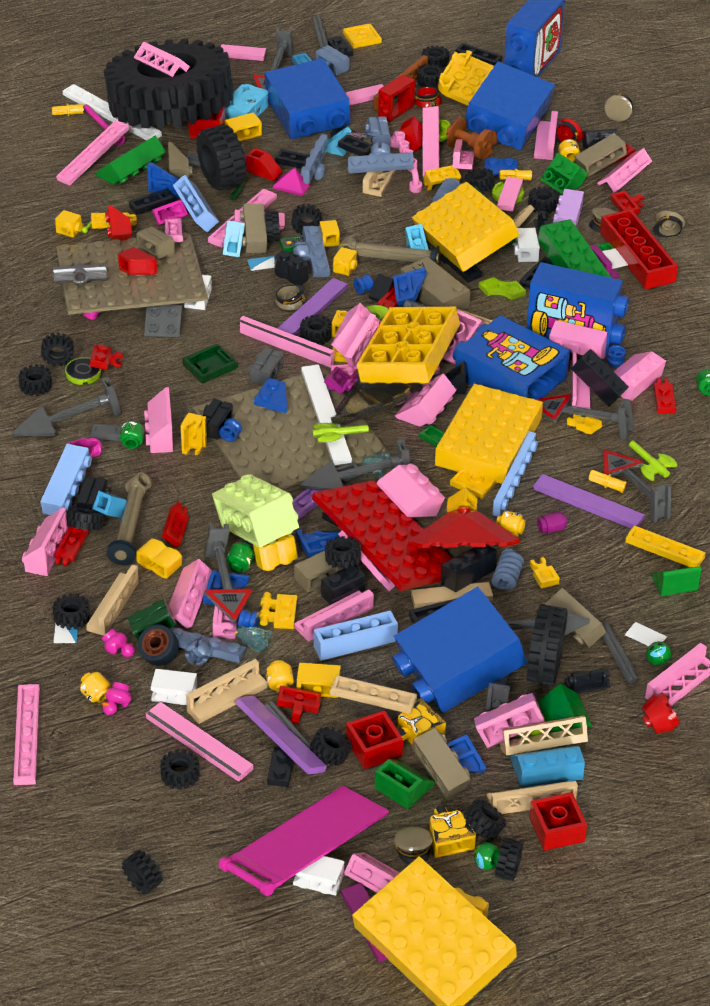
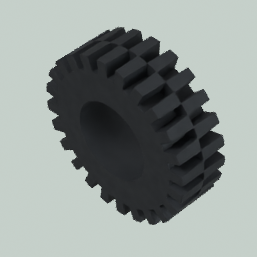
[104,39,234,129]

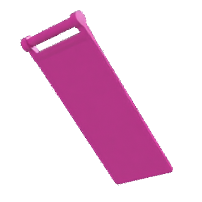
[218,786,389,896]

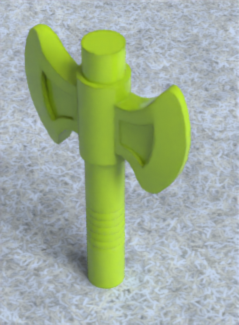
[312,423,369,442]
[629,440,677,481]

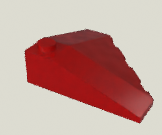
[408,506,520,548]

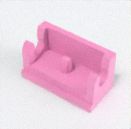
[213,605,238,639]

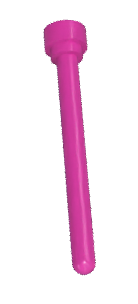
[83,104,125,146]

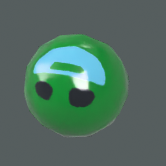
[646,641,672,666]
[474,842,500,870]

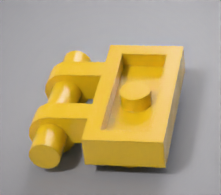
[259,592,297,629]

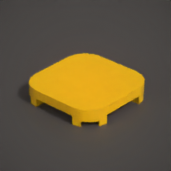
[438,50,494,106]

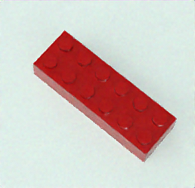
[600,209,678,289]

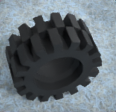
[422,45,449,69]
[417,64,445,89]
[464,168,495,193]
[528,186,558,214]
[291,203,322,235]
[265,211,280,242]
[300,315,332,344]
[41,332,74,366]
[18,364,52,396]
[67,507,103,531]
[325,536,361,569]
[53,593,90,630]
[310,727,352,766]
[160,749,200,790]
[464,799,506,840]
[495,838,523,881]
[122,850,163,894]

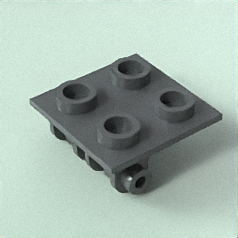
[144,305,182,338]

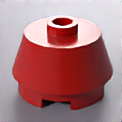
[641,692,680,734]

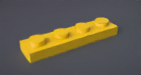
[626,525,706,567]

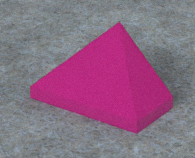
[273,168,309,196]
[152,200,188,226]

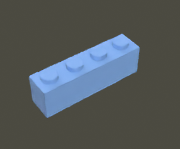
[173,175,219,232]
[40,444,92,515]
[314,611,398,661]

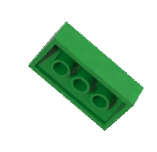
[95,135,166,185]

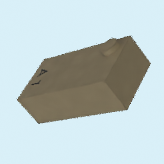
[400,257,470,310]

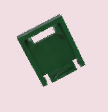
[182,344,238,384]

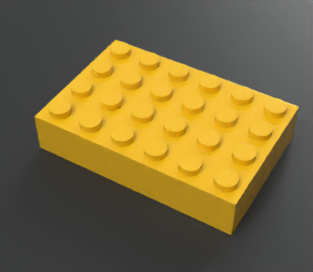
[411,182,519,272]
[357,307,460,384]
[435,384,543,484]
[352,856,517,1006]

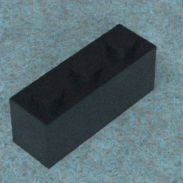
[571,349,629,407]
[441,545,497,592]

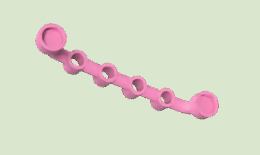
[390,131,422,193]

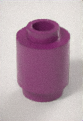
[537,511,567,534]

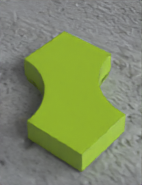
[478,277,526,300]

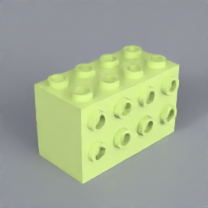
[212,474,299,547]

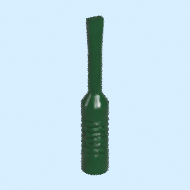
[230,177,249,201]

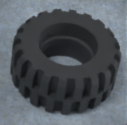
[196,124,247,190]

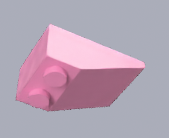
[331,303,381,364]
[442,310,483,364]

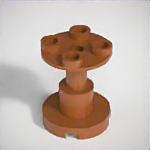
[446,116,497,161]

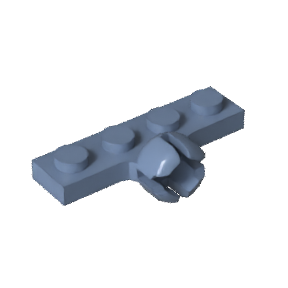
[301,134,328,184]
[348,142,414,173]
[293,226,330,277]
[170,628,246,666]

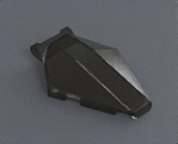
[331,383,423,425]

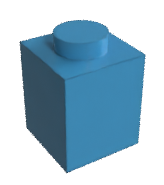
[93,491,127,518]

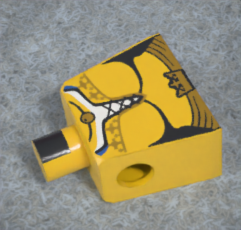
[397,698,446,744]
[429,806,476,858]

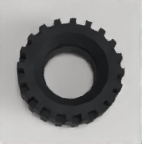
[527,604,568,686]

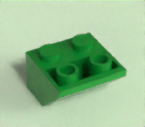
[540,153,589,195]
[374,759,435,810]

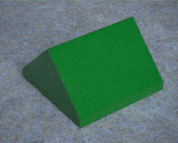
[651,566,702,596]
[539,683,591,733]

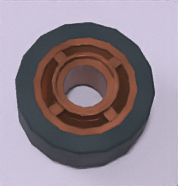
[137,624,179,666]

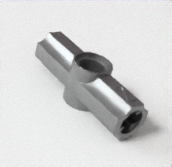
[53,262,107,284]

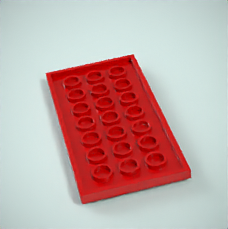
[312,480,452,591]

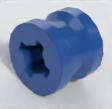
[353,274,374,295]
[607,345,626,367]
[219,419,242,442]
[238,609,260,631]

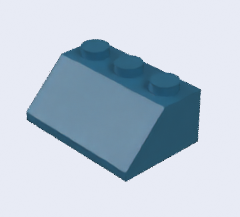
[510,745,585,788]

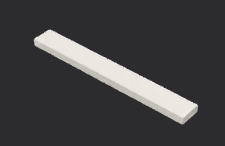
[63,84,162,141]
[301,365,352,465]

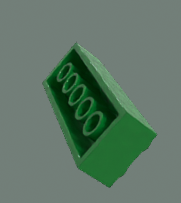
[538,219,612,278]

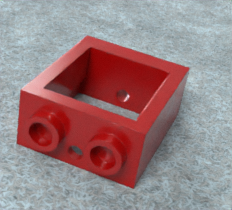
[378,75,415,122]

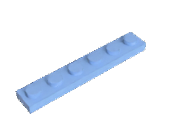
[493,431,538,517]

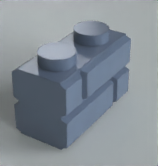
[315,45,350,76]
[365,116,391,148]

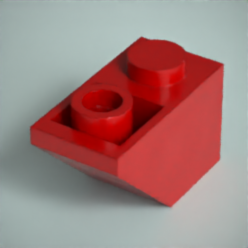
[400,116,423,152]
[246,148,282,181]
[105,205,132,241]
[118,247,157,275]

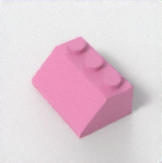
[549,320,607,359]
[614,351,666,401]
[395,373,456,427]
[144,387,173,453]
[377,464,445,517]
[22,508,67,576]
[474,693,545,748]

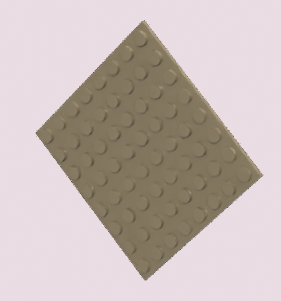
[56,233,208,315]
[193,368,389,490]

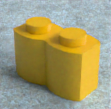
[253,534,298,571]
[136,538,182,579]

